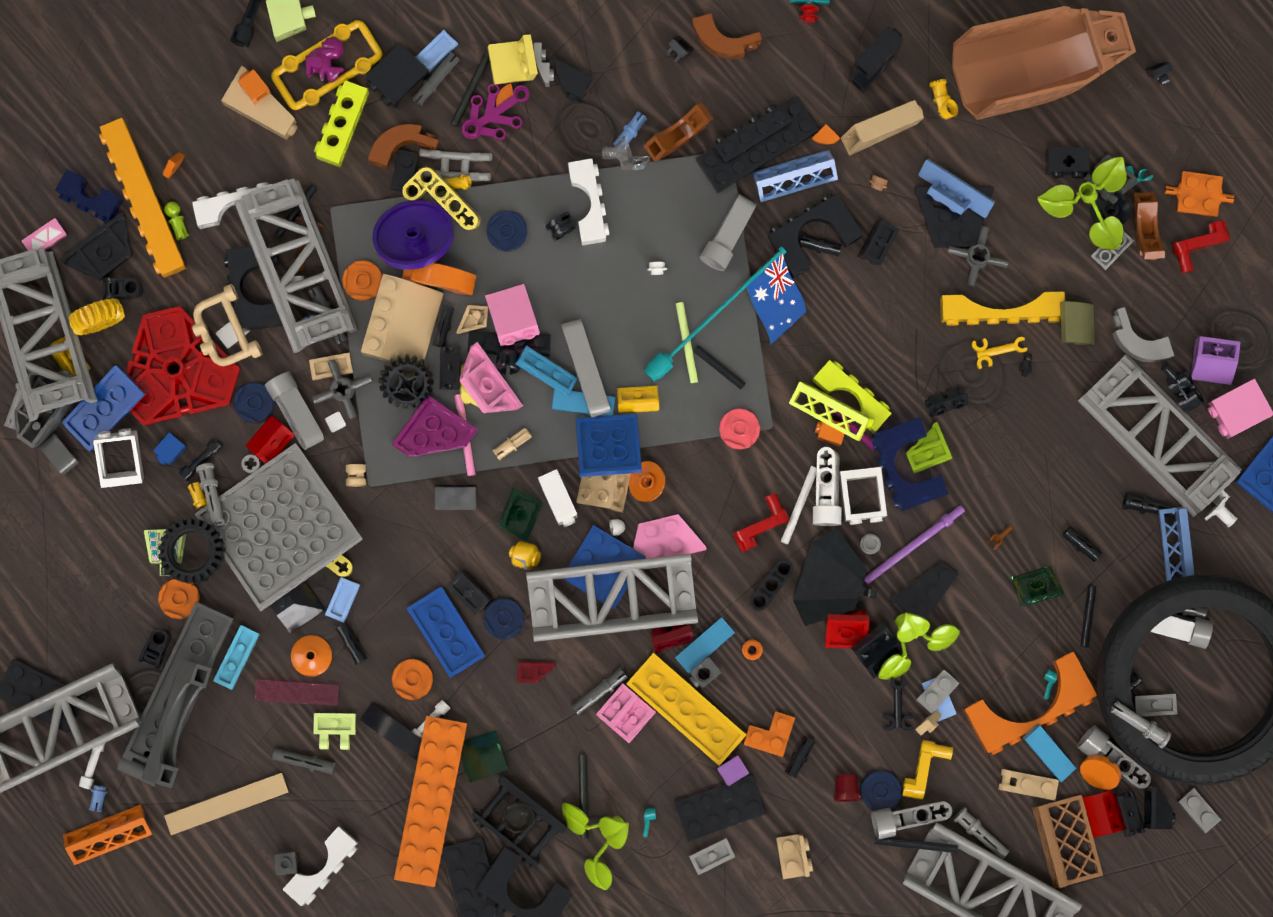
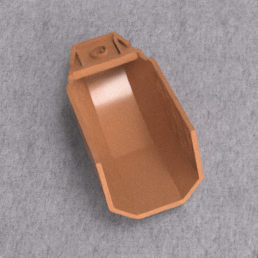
[952,6,1136,120]

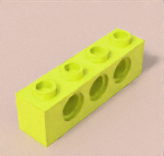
[314,80,369,167]

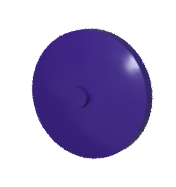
[372,200,454,270]

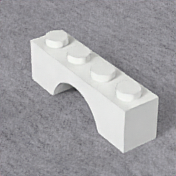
[568,159,609,245]
[192,182,272,229]
[283,826,359,906]

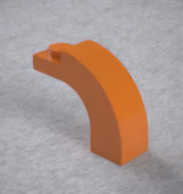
[402,263,477,295]

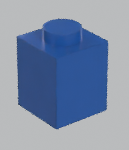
[153,432,188,466]

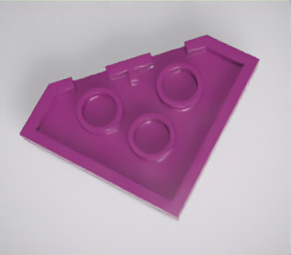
[392,395,478,457]

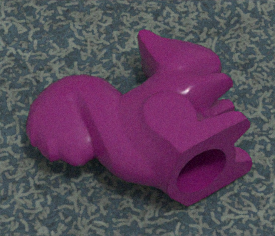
[306,37,345,83]

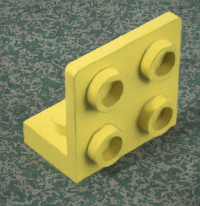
[487,34,538,85]

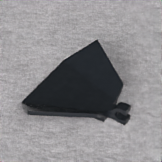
[793,528,877,626]

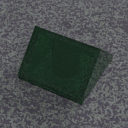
[497,489,543,541]
[1011,566,1064,608]

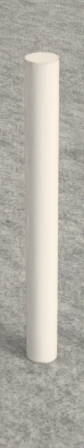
[781,466,817,545]

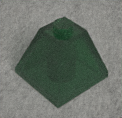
[461,730,509,783]

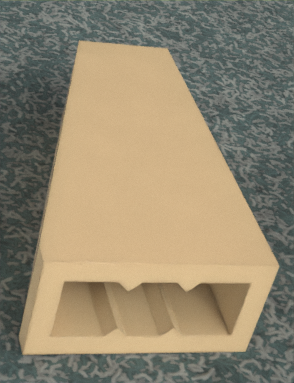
[221,66,297,140]
[841,100,924,156]

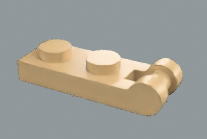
[998,769,1059,800]

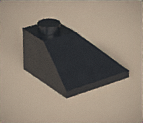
[270,581,325,634]
[1144,787,1176,829]

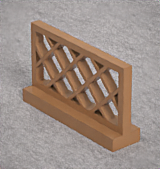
[1032,795,1103,888]

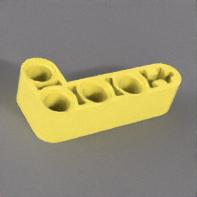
[403,167,481,230]

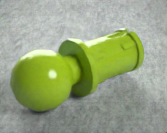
[164,202,189,240]

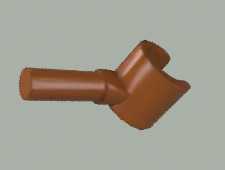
[987,525,1013,550]

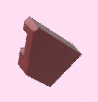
[517,662,556,683]

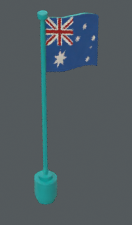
[643,246,806,382]

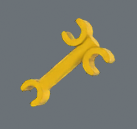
[972,337,1027,370]

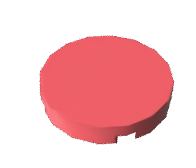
[719,408,760,450]

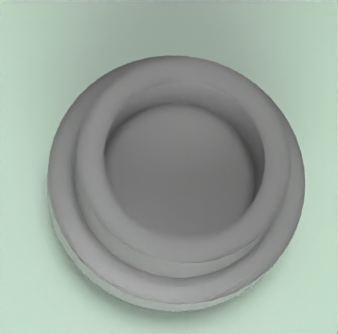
[860,534,881,554]

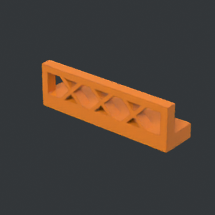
[63,804,152,865]

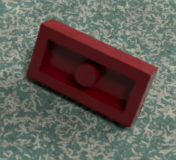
[651,624,694,653]

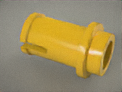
[444,174,471,190]
[188,482,207,509]

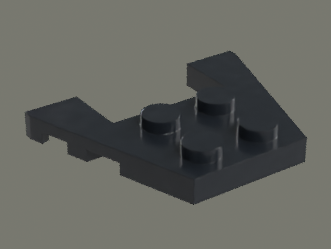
[914,186,994,248]

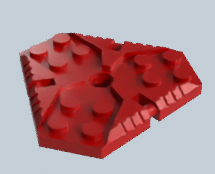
[126,306,241,426]

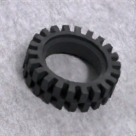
[158,518,225,584]

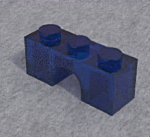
[55,169,124,222]

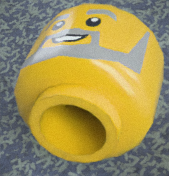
[509,541,541,570]

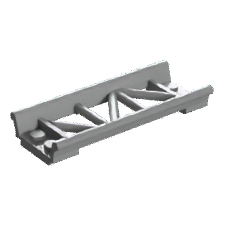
[235,179,358,353]
[0,248,98,421]
[1078,353,1242,517]
[526,553,698,642]
[0,663,141,793]
[902,822,1082,917]

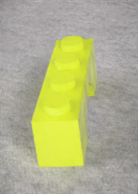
[812,360,891,434]

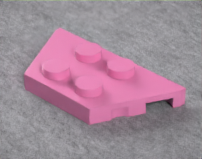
[459,342,523,413]
[633,514,707,559]

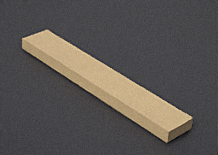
[164,773,289,835]

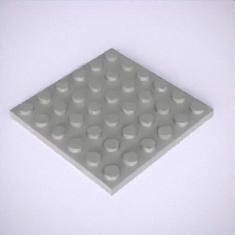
[195,443,363,611]

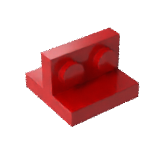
[825,610,869,648]

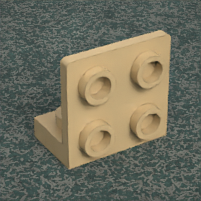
[577,473,631,513]
[776,834,813,879]

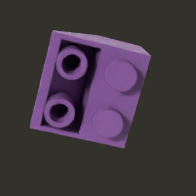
[1191,336,1240,385]

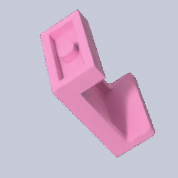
[485,284,540,346]
[1208,379,1273,439]

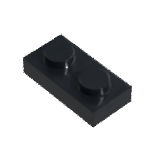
[390,149,419,194]

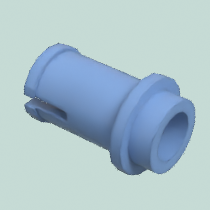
[89,785,108,812]

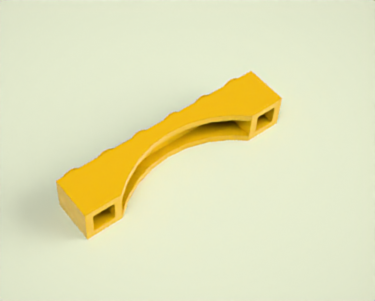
[940,292,1065,326]

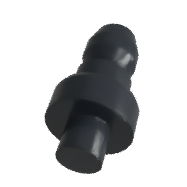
[1019,353,1032,377]

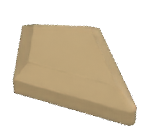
[456,305,488,334]

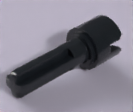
[230,0,261,48]

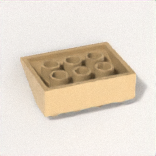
[361,273,444,369]

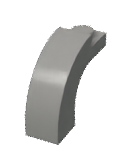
[1112,307,1174,363]

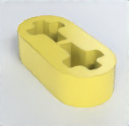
[326,555,353,577]

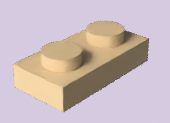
[309,353,353,381]

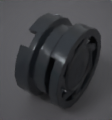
[545,212,577,241]

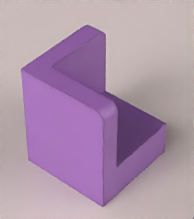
[717,755,749,786]

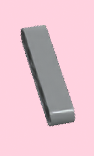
[561,318,611,418]

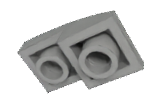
[534,43,554,87]
[1091,232,1134,270]

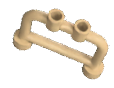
[192,284,263,366]

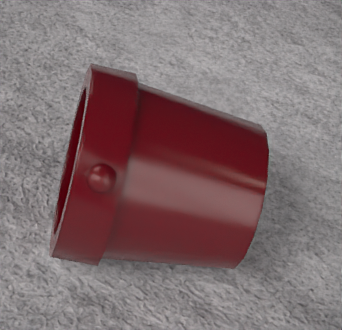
[834,774,861,802]

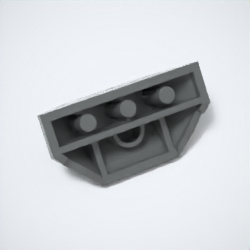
[14,370,74,449]

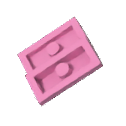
[596,683,656,743]

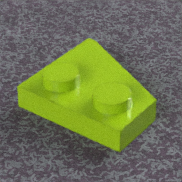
[906,422,952,473]

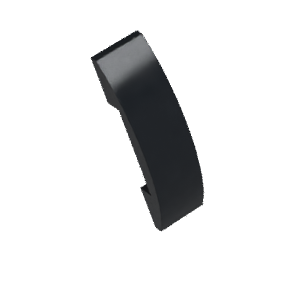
[360,703,421,761]

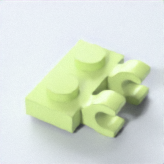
[314,713,356,750]

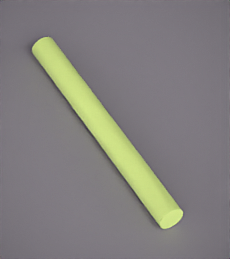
[676,302,698,383]

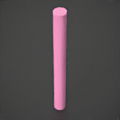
[454,394,476,476]

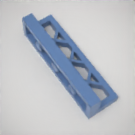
[752,150,838,202]
[1158,506,1194,581]

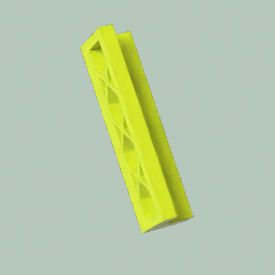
[789,382,875,441]

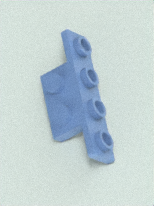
[919,159,995,218]

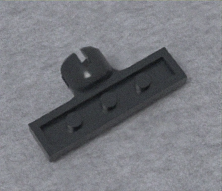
[468,331,551,375]

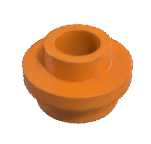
[742,640,763,660]

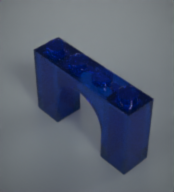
[870,417,948,511]

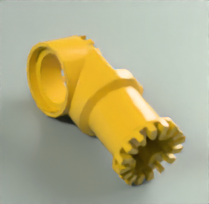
[929,79,958,120]

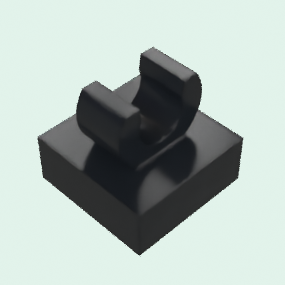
[667,36,694,62]
[1146,61,1173,85]

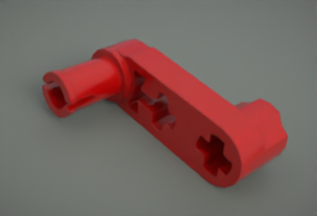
[1172,220,1230,274]
[733,493,790,553]

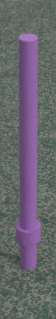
[864,505,965,585]

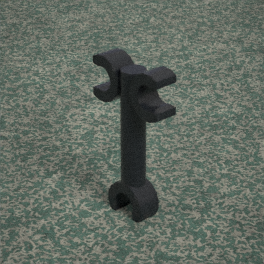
[883,677,913,731]

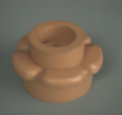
[869,175,888,191]

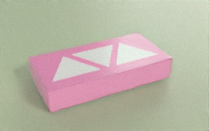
[21,218,68,251]

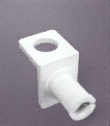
[1204,490,1238,528]

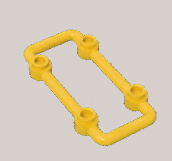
[271,20,383,110]

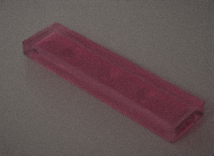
[255,680,339,706]

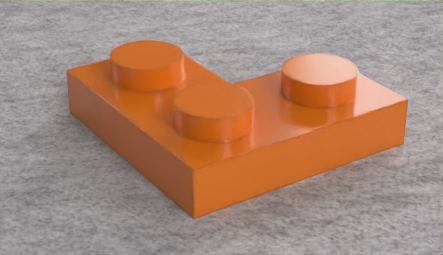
[743,711,795,757]

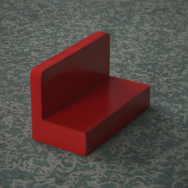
[245,416,295,464]
[1083,789,1124,838]

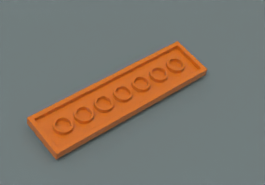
[394,715,467,887]

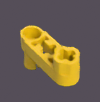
[902,740,953,800]

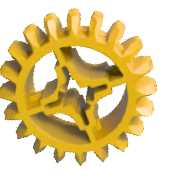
[68,298,125,335]

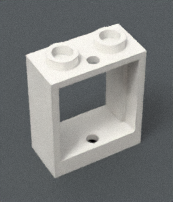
[93,428,144,488]
[839,467,887,525]
[538,469,578,527]

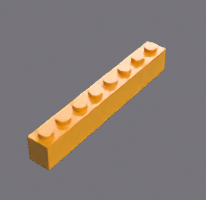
[99,118,187,278]

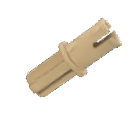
[492,428,532,460]

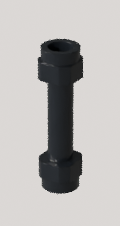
[179,439,223,481]

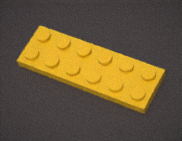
[627,653,746,766]

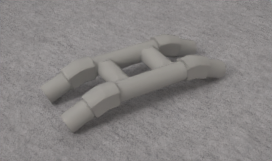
[418,149,492,182]

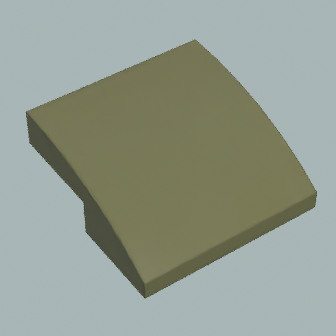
[1060,301,1095,345]

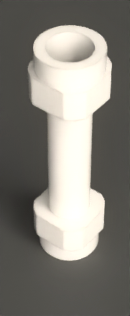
[412,700,450,739]
[79,743,105,790]

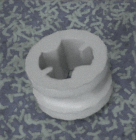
[241,455,261,474]

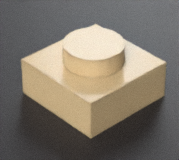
[915,710,942,735]

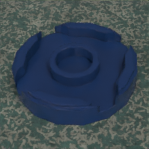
[487,211,527,252]
[233,382,275,423]
[484,599,524,639]
[860,771,902,810]

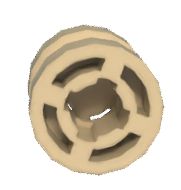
[346,464,366,487]

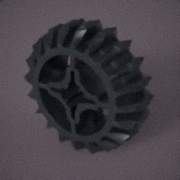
[378,354,434,409]

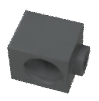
[689,657,722,689]
[274,852,299,875]

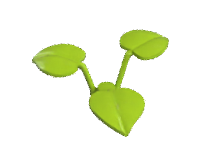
[1038,157,1127,250]
[878,613,960,679]
[562,802,629,890]

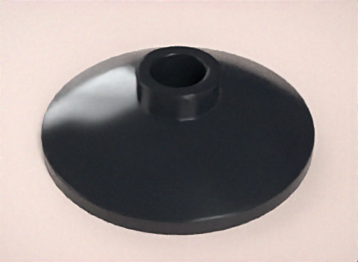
[1090,192,1131,226]

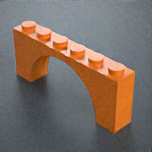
[962,651,1097,755]

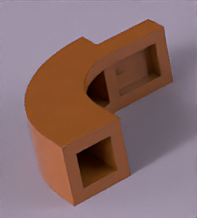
[691,13,762,59]
[644,102,713,162]
[368,124,439,169]
[1133,192,1165,260]

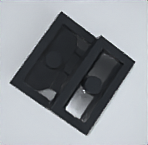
[851,622,903,679]

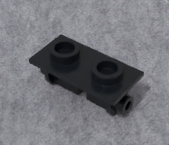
[925,386,968,417]

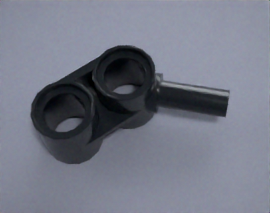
[1161,363,1204,413]

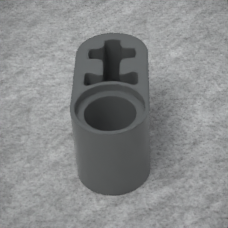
[39,433,79,475]

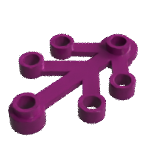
[462,83,530,141]

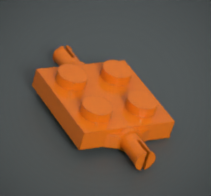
[1164,171,1234,217]

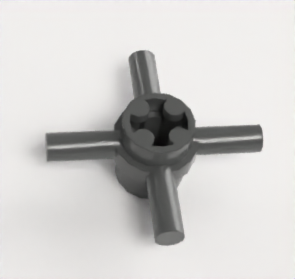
[947,226,1009,287]
[312,359,372,419]

